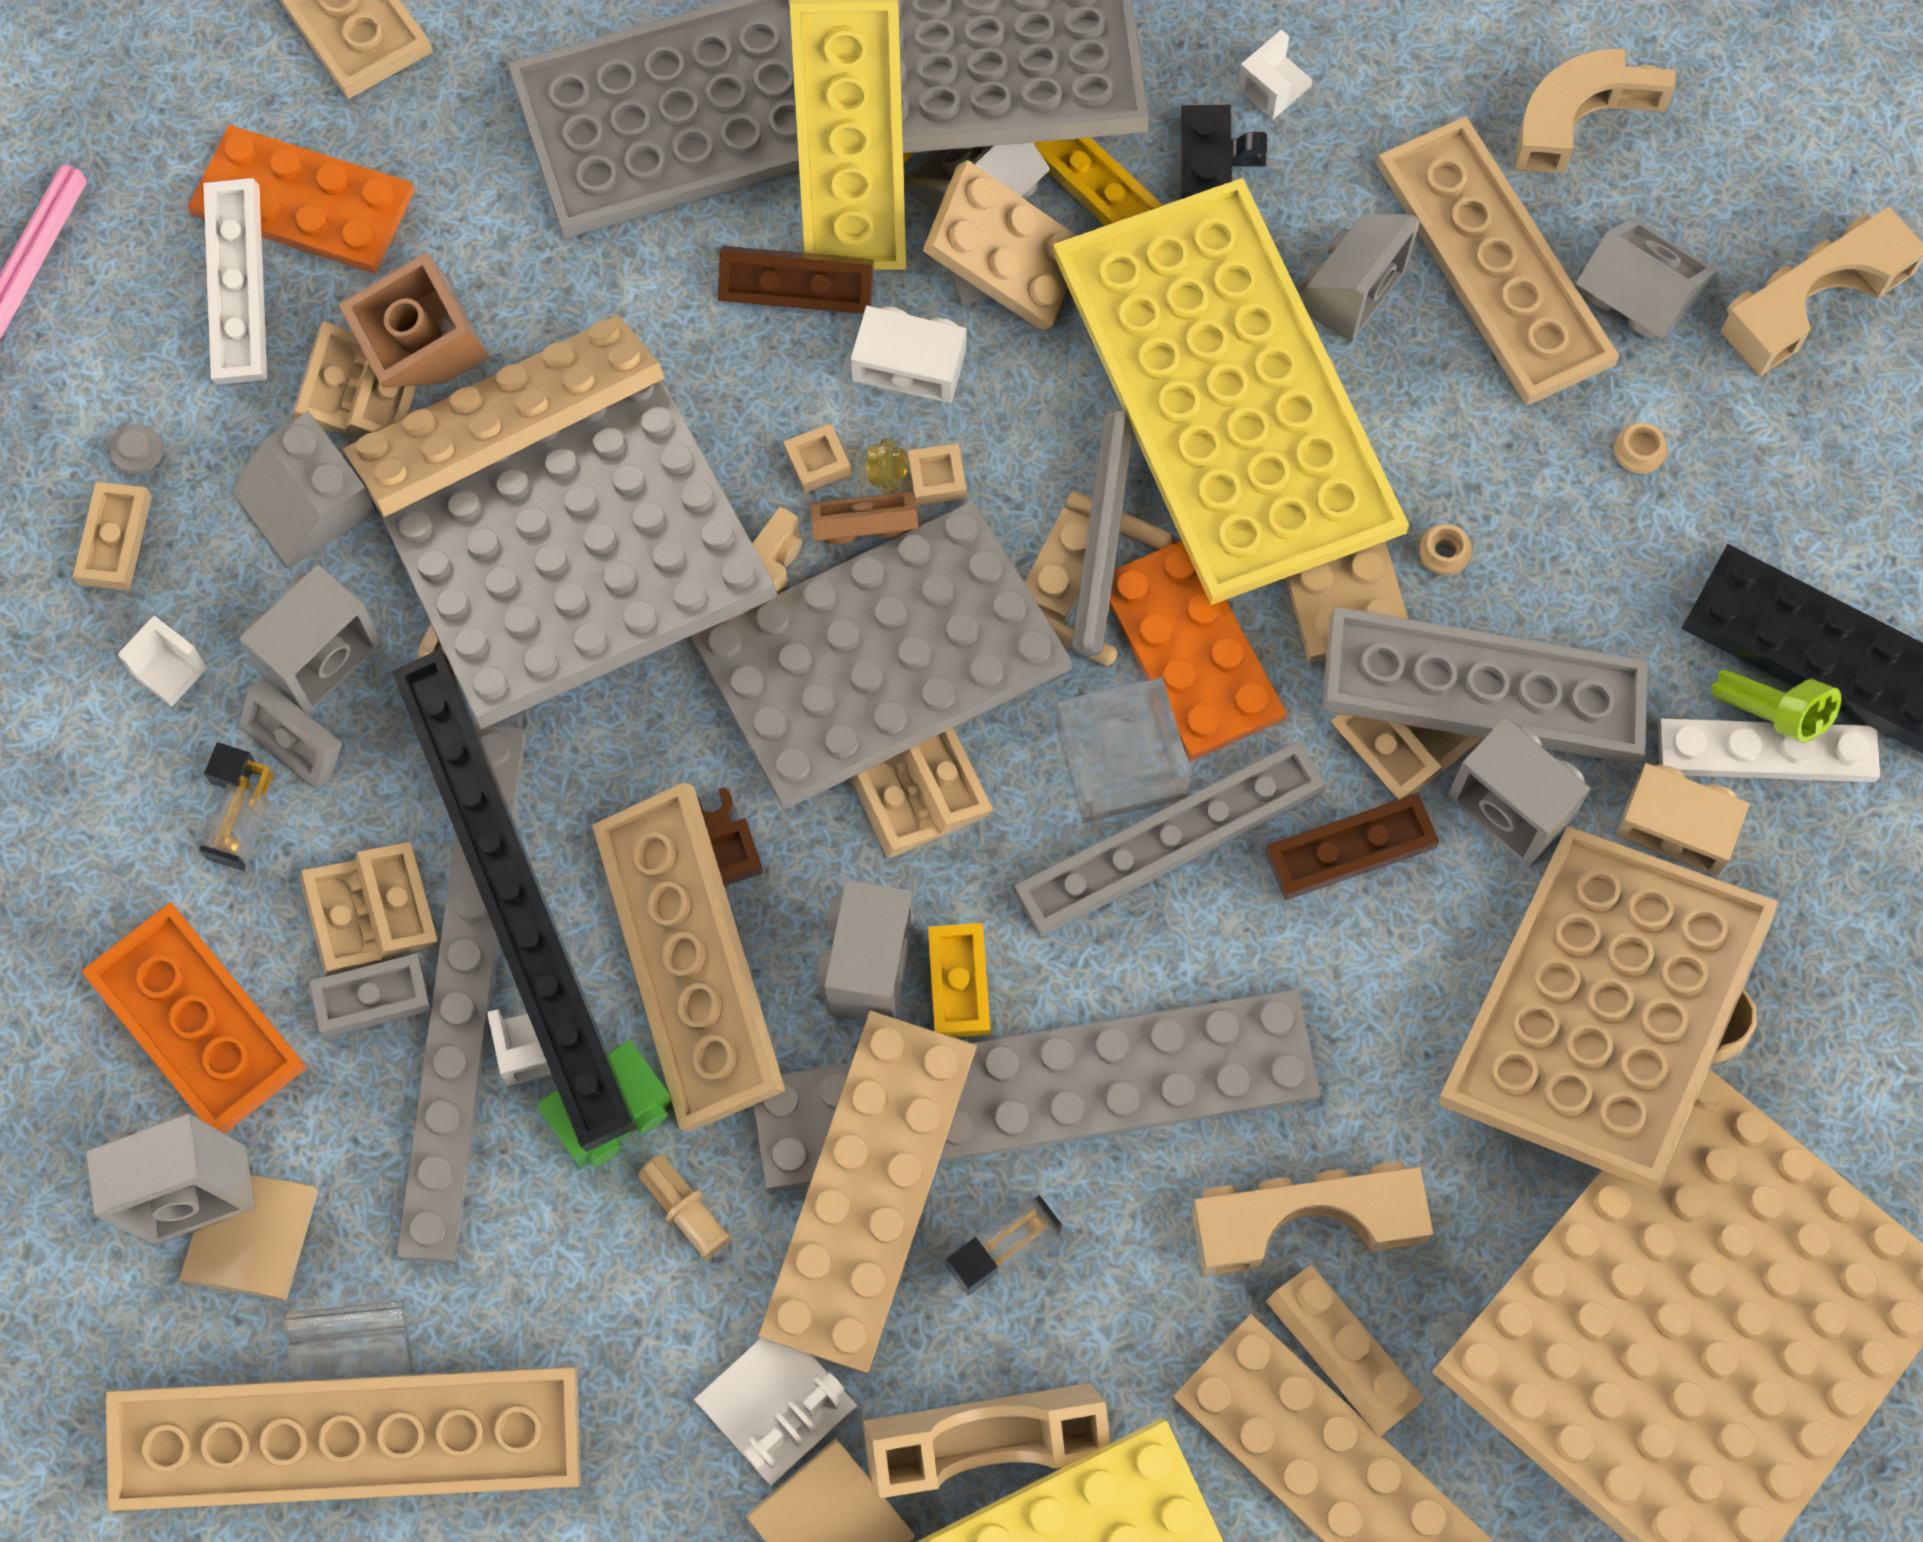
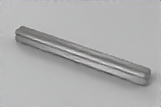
[1071,411,1133,657]

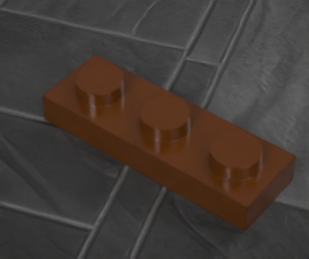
[718,246,874,314]
[1265,793,1439,901]

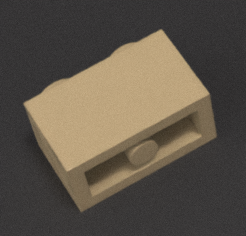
[1615,763,1750,876]

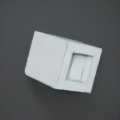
[1237,30,1312,120]
[118,616,207,707]
[487,1009,552,1086]

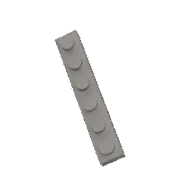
[1014,740,1326,938]

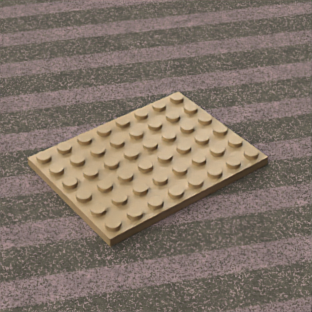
[1432,1068,1923,1542]

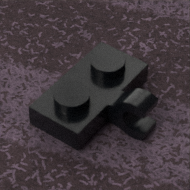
[1181,105,1267,199]

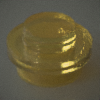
[867,438,907,491]

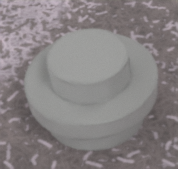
[109,424,163,474]

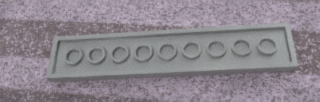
[754,989,1321,1192]

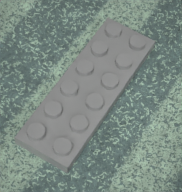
[1322,606,1648,765]

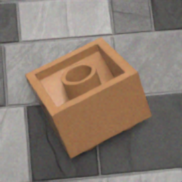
[338,252,491,388]

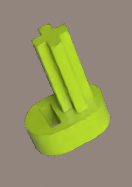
[1711,669,1841,743]

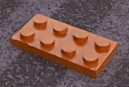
[187,124,415,274]
[1109,540,1287,762]
[81,901,307,1134]

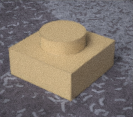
[783,423,852,493]
[907,443,967,506]

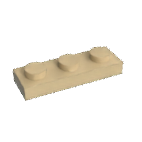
[1266,1265,1425,1437]

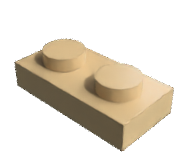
[73,482,152,591]

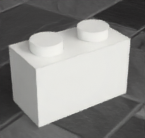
[851,306,966,403]

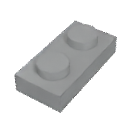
[238,679,342,788]
[309,953,431,1038]

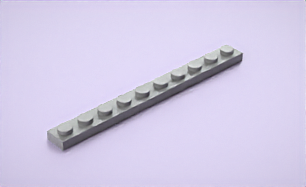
[397,725,526,1264]

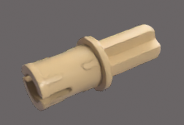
[638,1155,732,1261]

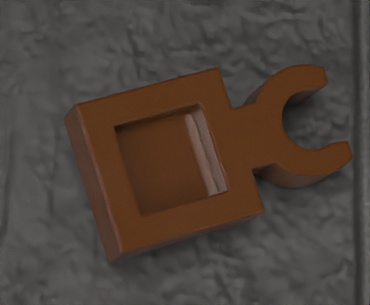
[697,787,763,886]

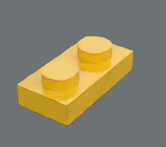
[928,923,990,1038]

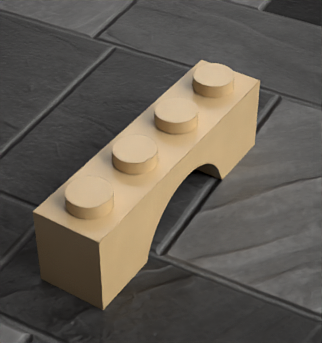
[1720,206,1923,377]
[1191,1162,1434,1277]
[863,1383,1111,1499]

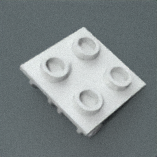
[694,1339,857,1487]

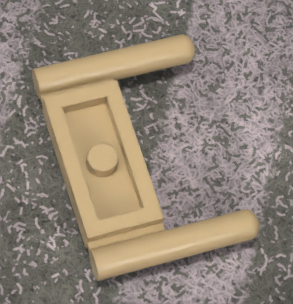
[1024,490,1175,666]

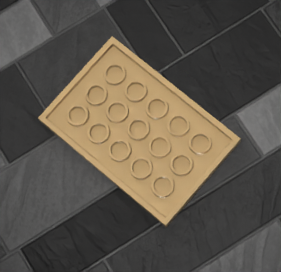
[1439,826,1778,1192]

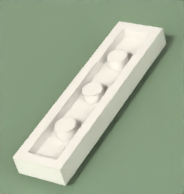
[203,178,267,385]
[1658,718,1880,782]

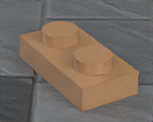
[809,491,919,544]

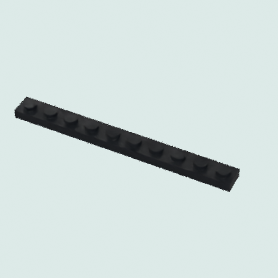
[392,649,638,1152]

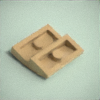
[291,321,416,437]
[1330,713,1484,800]
[850,728,993,859]
[300,842,438,977]
[179,1175,318,1302]
[745,1439,916,1542]

